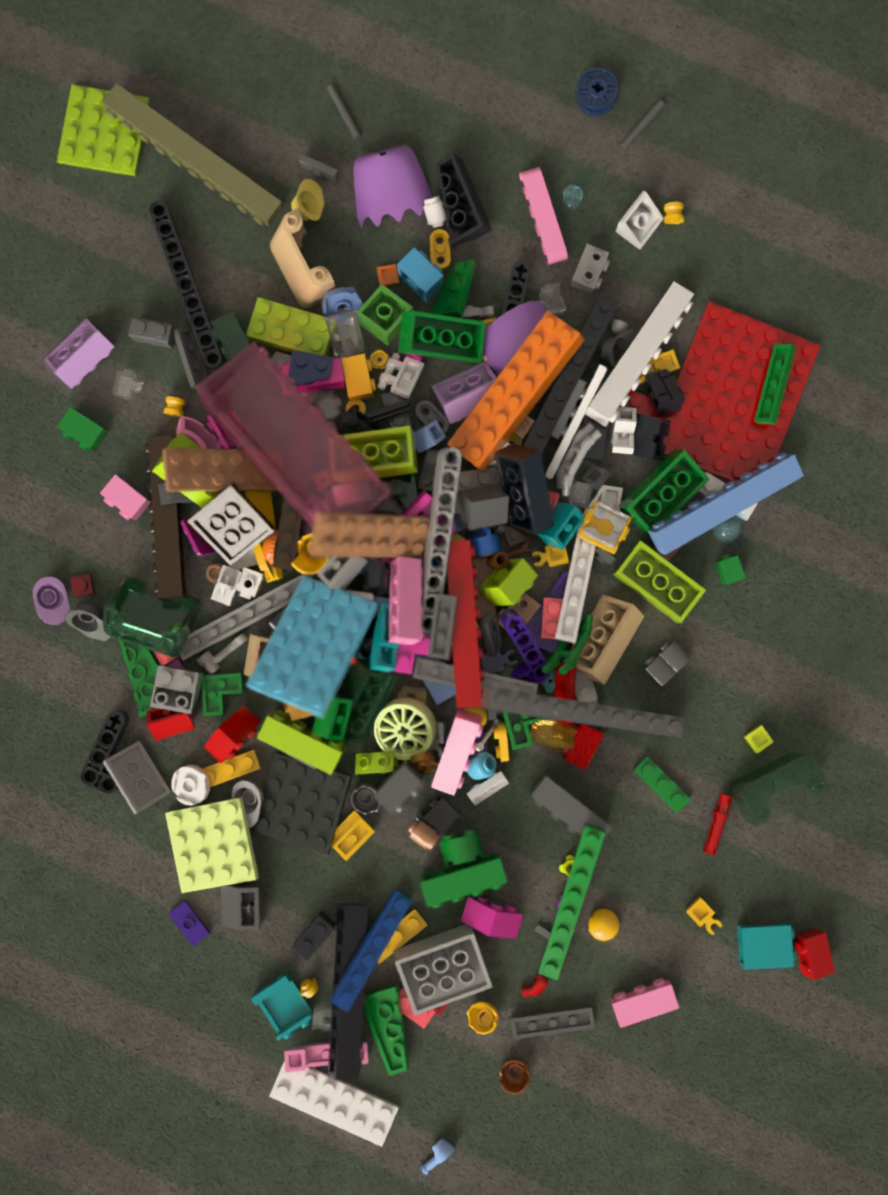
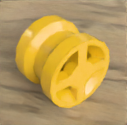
[664,202,684,224]
[163,396,186,417]

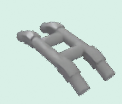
[555,422,602,496]

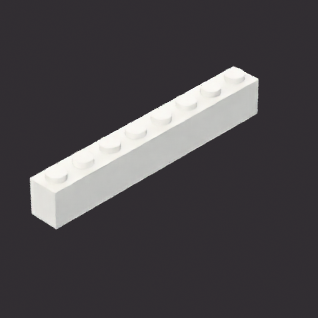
[585,282,694,427]

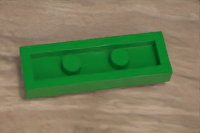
[633,756,691,813]

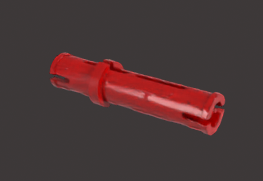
[703,793,733,856]

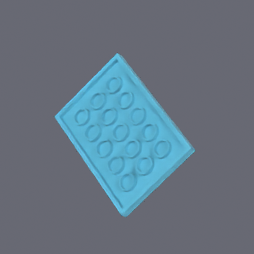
[246,576,378,718]

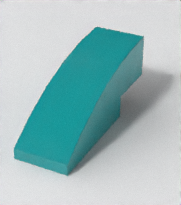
[370,603,400,672]

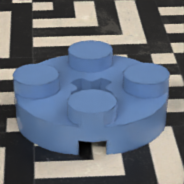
[322,287,363,325]

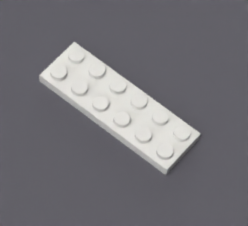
[269,1061,399,1146]

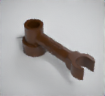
[487,539,536,569]

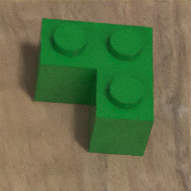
[502,711,547,750]

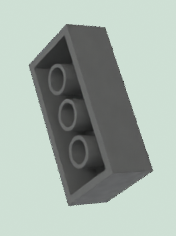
[374,760,424,814]
[529,773,612,840]

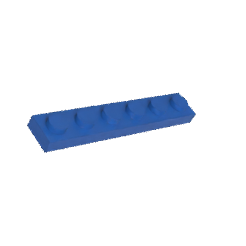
[329,890,412,1012]

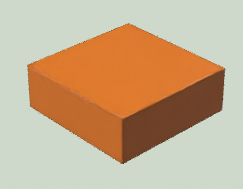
[377,264,400,287]

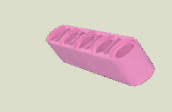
[519,167,568,265]

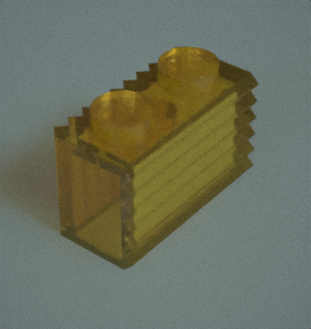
[530,720,575,750]

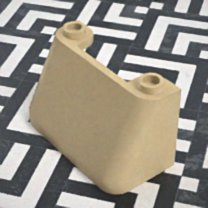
[270,209,336,309]

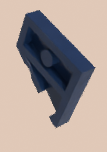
[286,350,333,390]

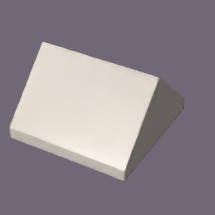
[615,191,664,249]

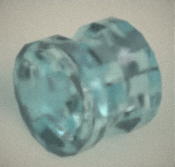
[562,185,583,209]

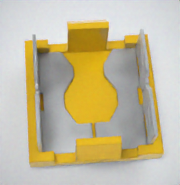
[578,500,632,554]

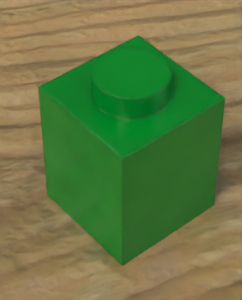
[715,553,746,586]

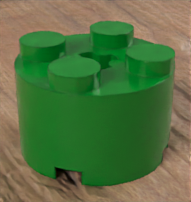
[439,830,484,867]

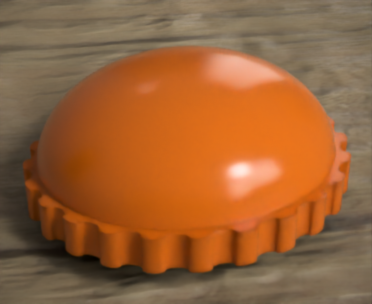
[263,530,279,564]

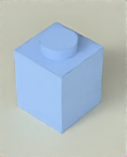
[414,420,446,453]

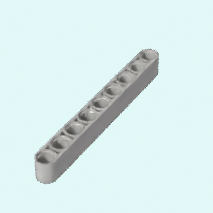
[421,448,461,633]

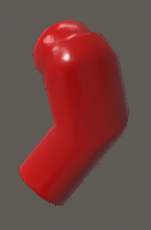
[521,974,548,997]

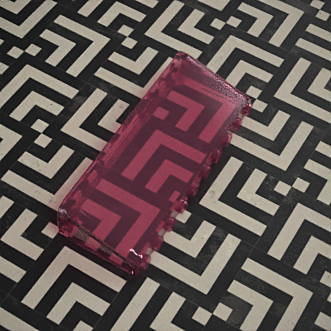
[195,342,392,529]

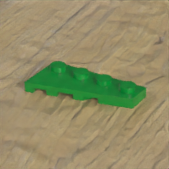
[118,627,159,718]
[363,984,410,1076]

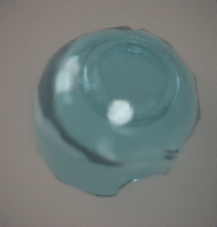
[712,514,743,543]

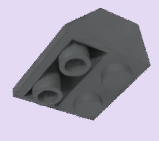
[221,883,263,930]

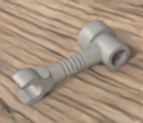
[196,633,248,675]

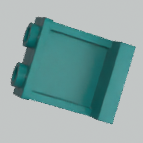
[737,921,796,970]
[251,972,315,1041]

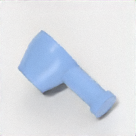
[420,1138,455,1175]

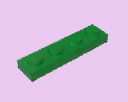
[754,344,796,425]

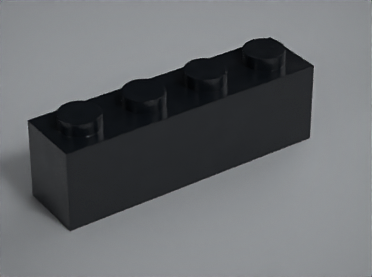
[436,153,492,246]

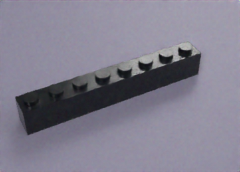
[328,903,370,1079]

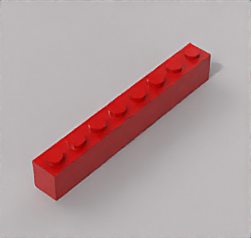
[447,540,484,709]

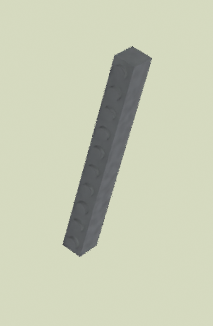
[481,686,684,738]

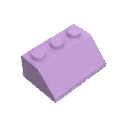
[44,318,114,389]
[431,361,497,424]

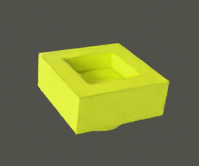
[744,725,773,753]

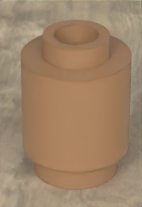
[408,820,440,850]

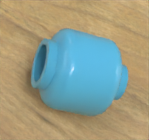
[467,751,496,780]

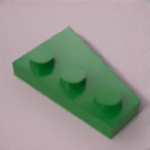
[430,259,476,317]

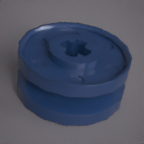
[576,68,619,116]

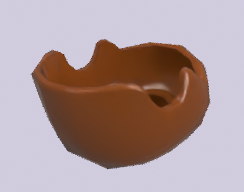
[499,1058,531,1095]

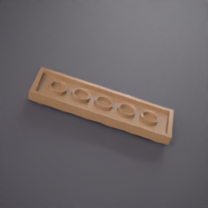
[162,448,286,492]
[309,512,431,558]

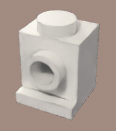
[236,567,265,599]

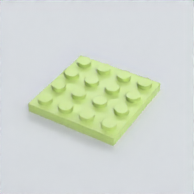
[165,797,259,893]

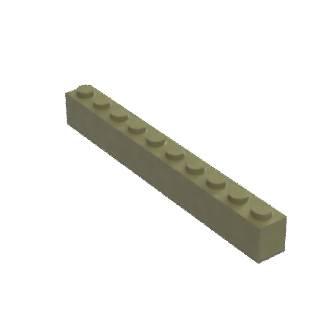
[102,83,283,227]

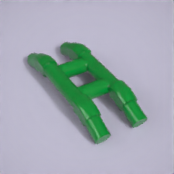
[542,614,593,675]

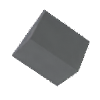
[458,484,509,530]

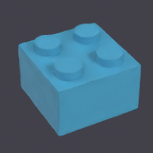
[397,248,443,304]

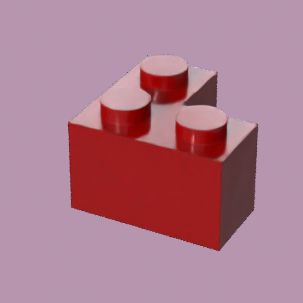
[204,705,261,763]

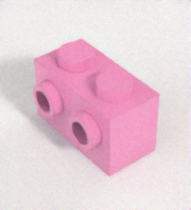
[100,475,151,521]

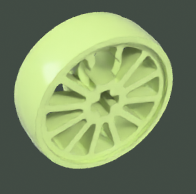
[374,697,437,760]

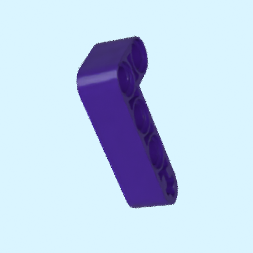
[500,609,551,684]

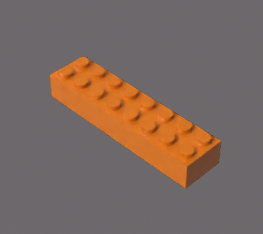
[447,311,584,472]

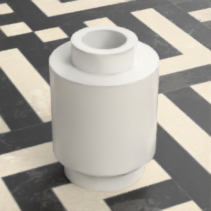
[423,196,446,228]

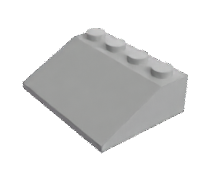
[393,924,492,1015]

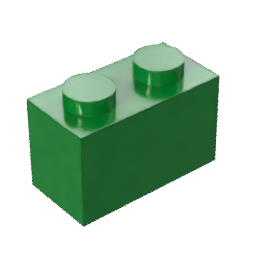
[57,407,108,452]
[312,693,353,740]

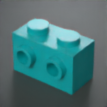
[538,502,584,550]

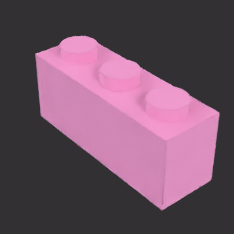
[610,978,679,1028]

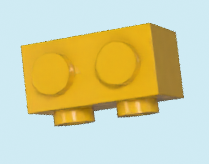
[341,353,376,401]

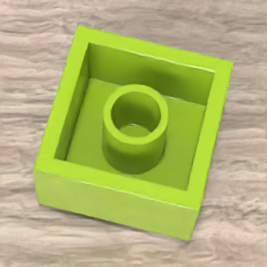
[478,558,538,606]

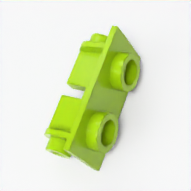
[355,751,399,774]

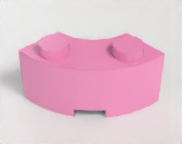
[176,416,221,449]

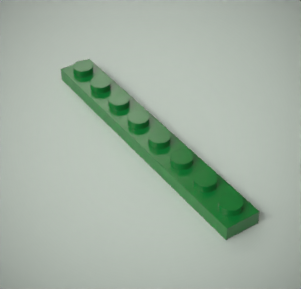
[538,824,606,980]

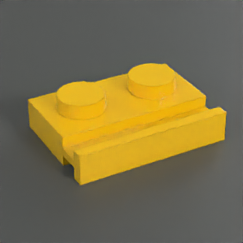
[332,810,376,861]

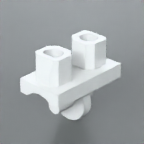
[211,565,242,606]

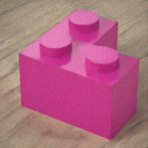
[393,634,431,674]
[461,895,523,939]

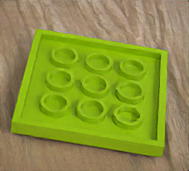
[57,85,150,176]

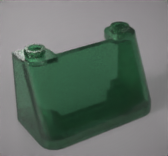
[103,575,201,657]

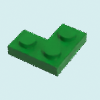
[201,673,244,716]

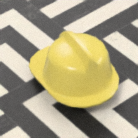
[291,179,324,222]

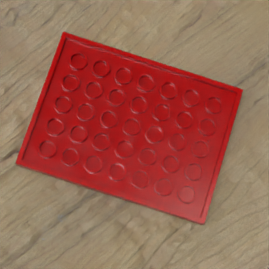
[662,301,821,482]

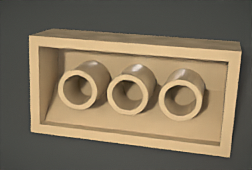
[563,595,644,685]

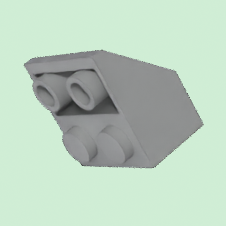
[150,666,203,714]

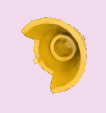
[291,533,329,575]

